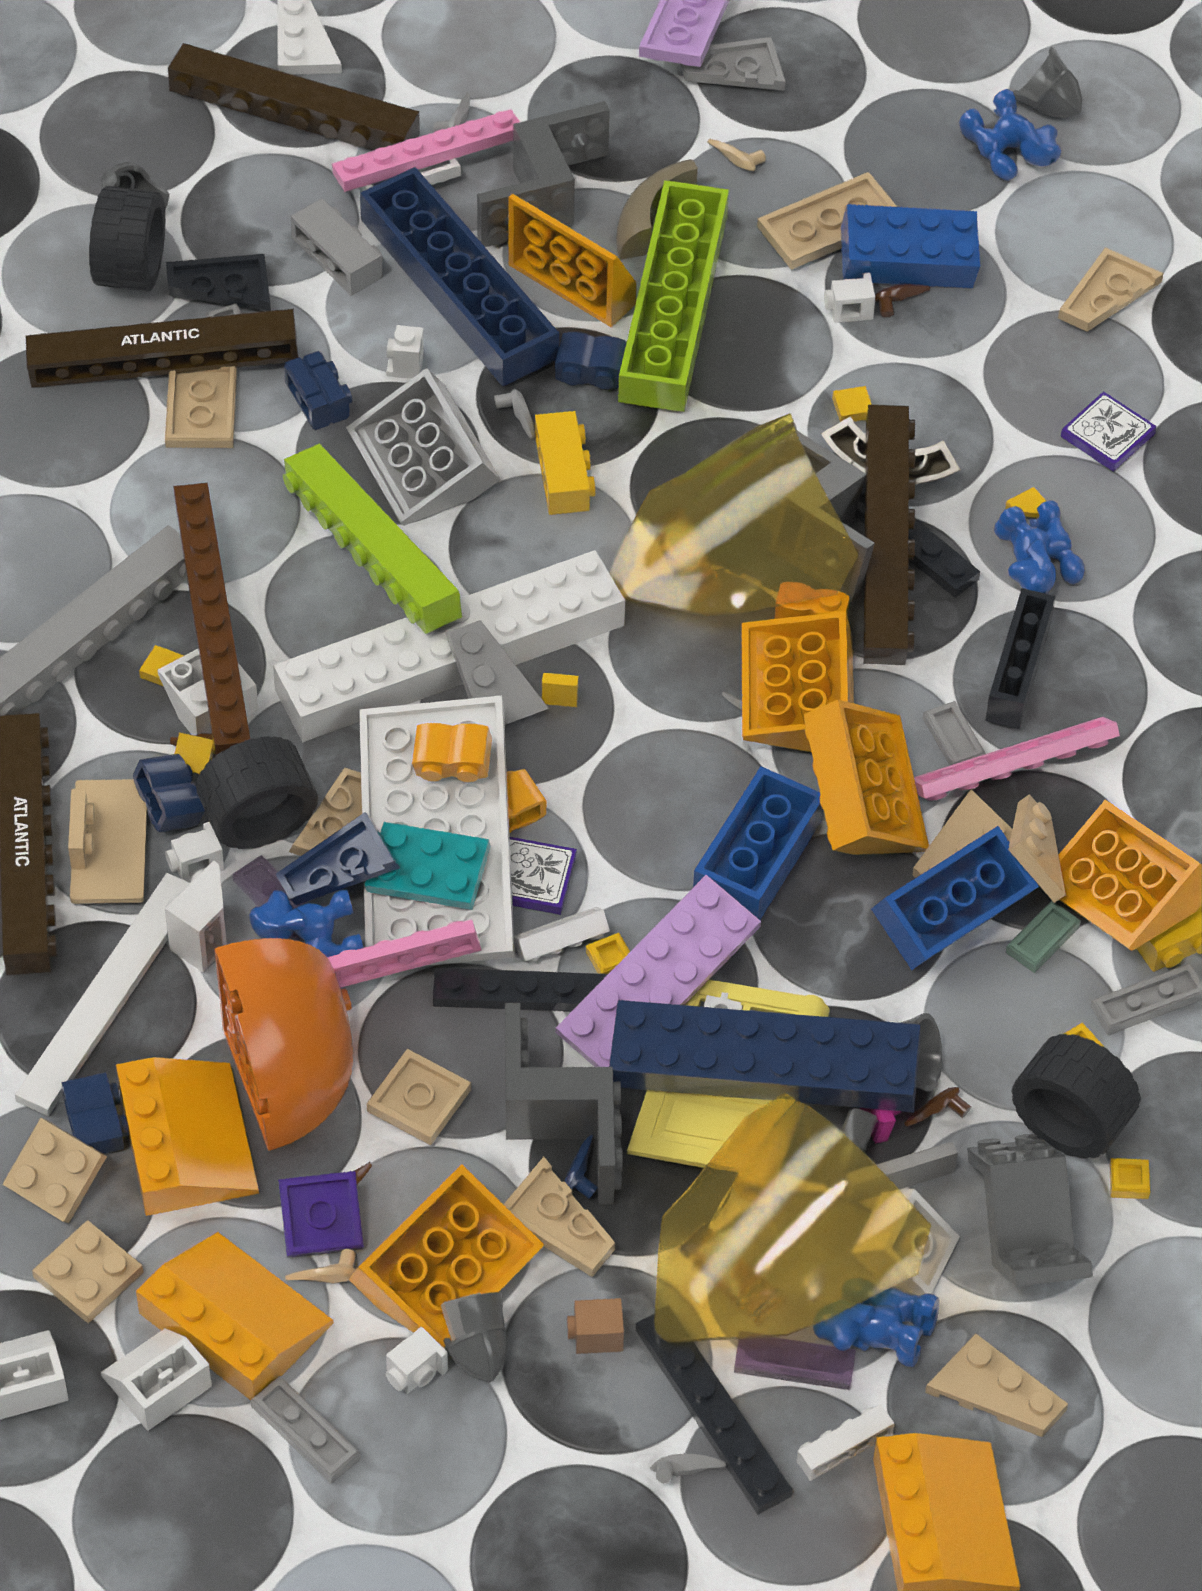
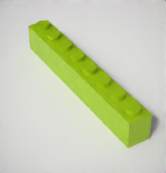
[283,443,462,634]

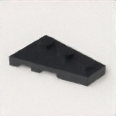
[166,253,271,311]

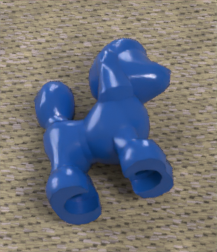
[959,89,1062,181]
[994,500,1085,594]
[249,890,364,957]
[813,1278,939,1367]

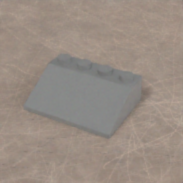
[346,368,501,526]

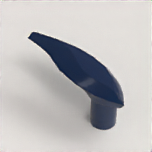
[565,1135,598,1199]

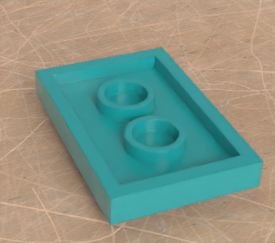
[365,822,491,910]

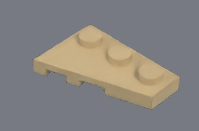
[1058,247,1164,332]
[289,768,362,856]
[913,789,1012,878]
[1008,794,1066,903]
[504,1157,615,1277]
[925,1334,1068,1437]

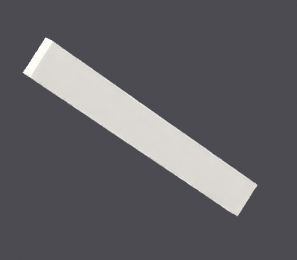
[15,873,190,1116]

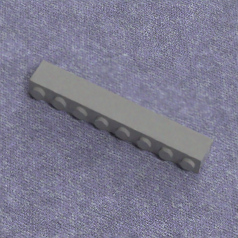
[0,525,187,716]

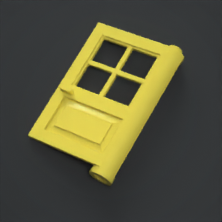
[627,980,830,1204]

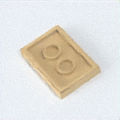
[165,366,237,448]

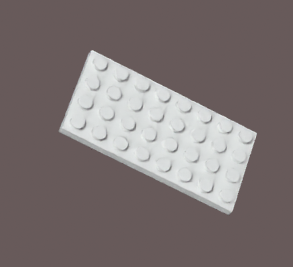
[359,695,515,966]

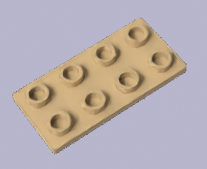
[68,779,147,904]

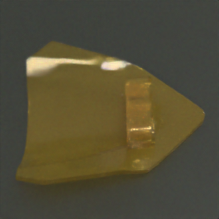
[609,413,859,616]
[655,1093,931,1342]

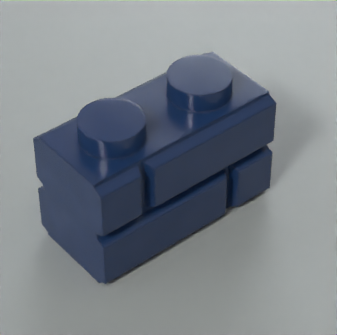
[284,351,353,431]

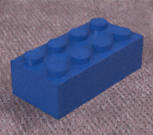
[841,204,980,288]
[693,766,824,920]
[871,826,1039,970]

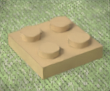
[367,1049,471,1145]
[2,1118,107,1223]
[32,1220,143,1324]

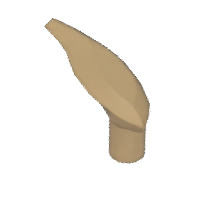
[707,139,766,171]
[285,1249,356,1283]

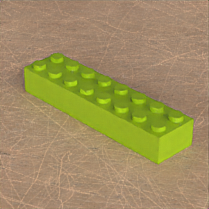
[618,180,729,412]

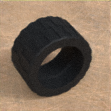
[89,186,166,291]
[195,736,318,849]
[1011,1034,1141,1159]

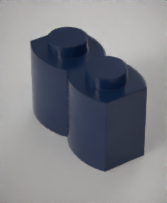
[555,332,627,389]
[133,754,205,832]
[61,1072,129,1154]

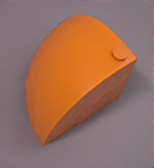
[214,938,353,1151]

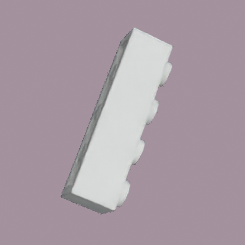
[514,907,610,962]
[797,1404,894,1481]

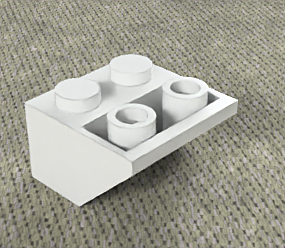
[158,649,258,735]
[165,860,227,972]
[101,1329,212,1431]
[0,1330,68,1419]

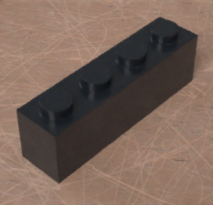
[985,588,1056,729]

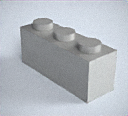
[291,198,383,296]

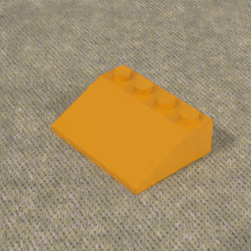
[508,194,637,328]
[742,611,854,752]
[803,699,929,855]
[1037,800,1202,951]
[116,1057,259,1216]
[348,1164,544,1348]
[136,1232,333,1400]
[873,1433,1020,1591]

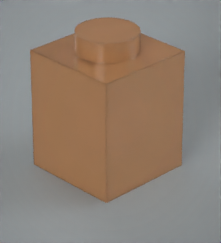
[567,1298,624,1354]

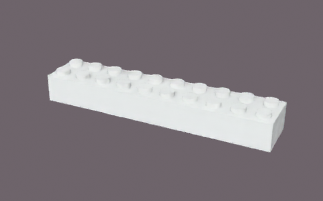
[273,550,625,743]

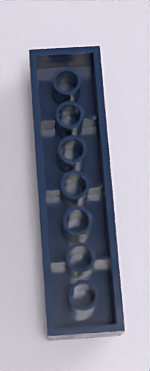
[360,167,559,386]
[609,1000,921,1112]

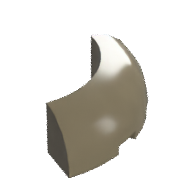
[616,159,698,260]
[821,417,961,484]

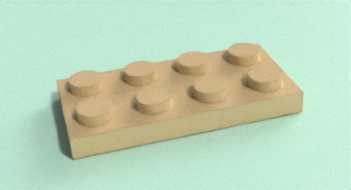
[757,172,897,270]

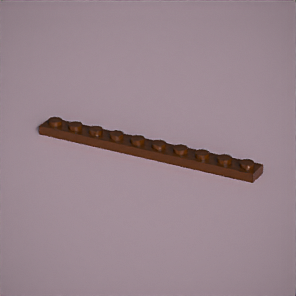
[173,482,250,755]

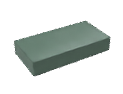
[1006,901,1081,973]

